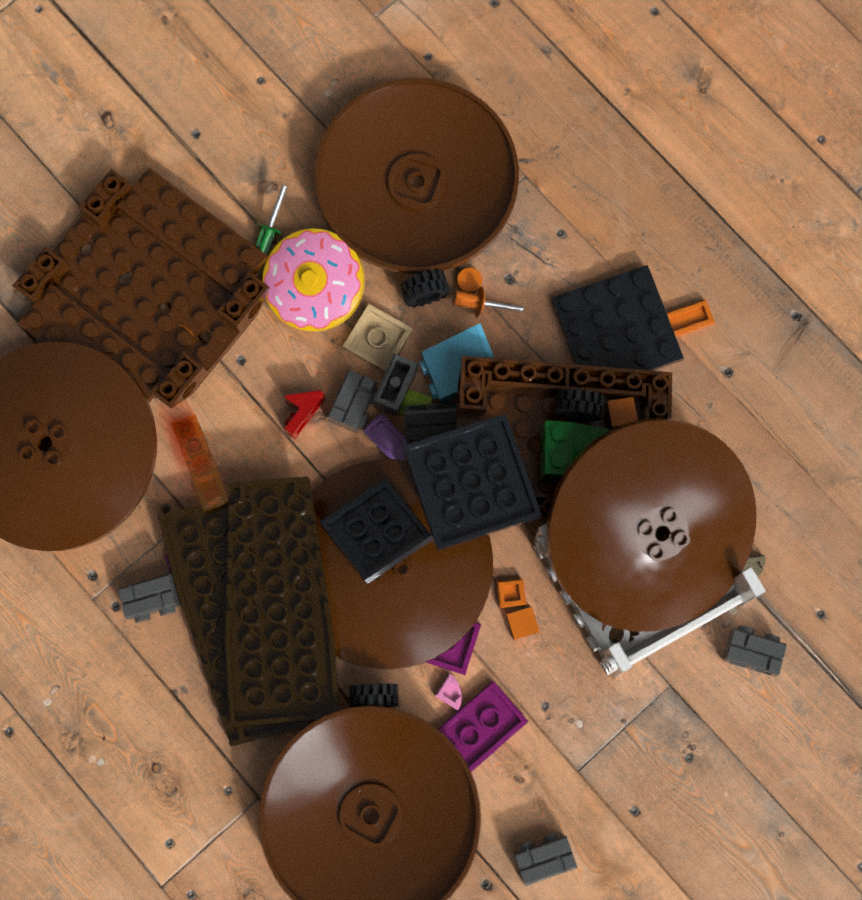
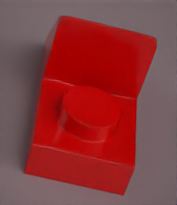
[284,390,326,440]

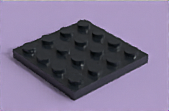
[551,265,684,371]
[402,414,542,551]

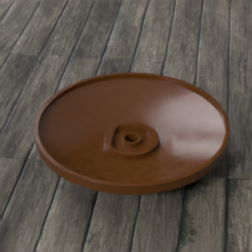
[315,78,519,274]
[0,342,157,551]
[546,418,757,632]
[312,459,493,670]
[259,706,481,900]

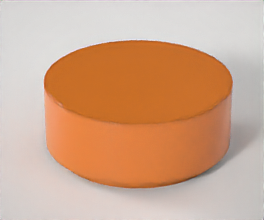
[457,268,483,294]

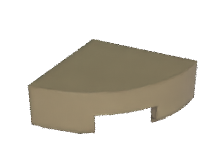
[741,555,765,577]

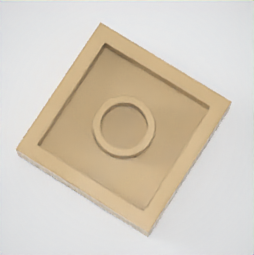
[343,304,413,372]

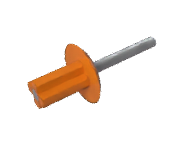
[452,286,524,318]

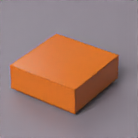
[606,397,638,428]
[496,578,526,609]
[506,607,540,641]

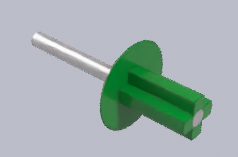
[254,185,287,256]

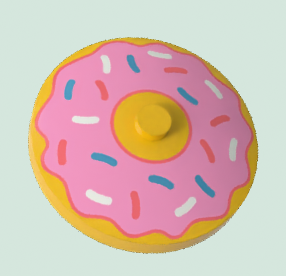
[263,228,365,332]

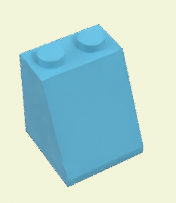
[419,323,494,403]

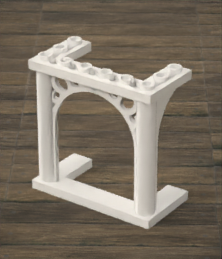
[533,523,766,678]

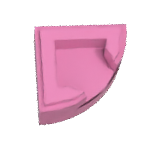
[435,673,462,711]

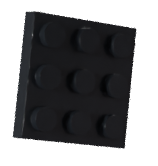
[320,478,433,585]

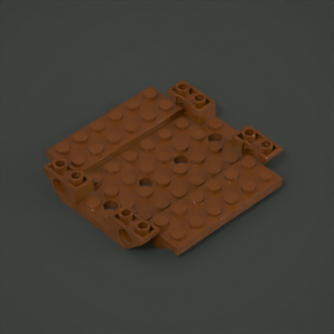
[12,168,270,409]

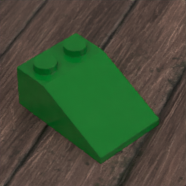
[540,421,610,482]

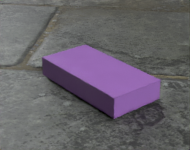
[363,413,410,461]

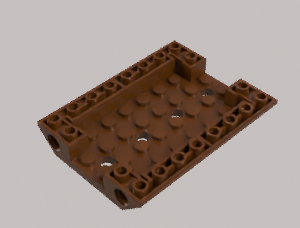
[455,356,672,530]

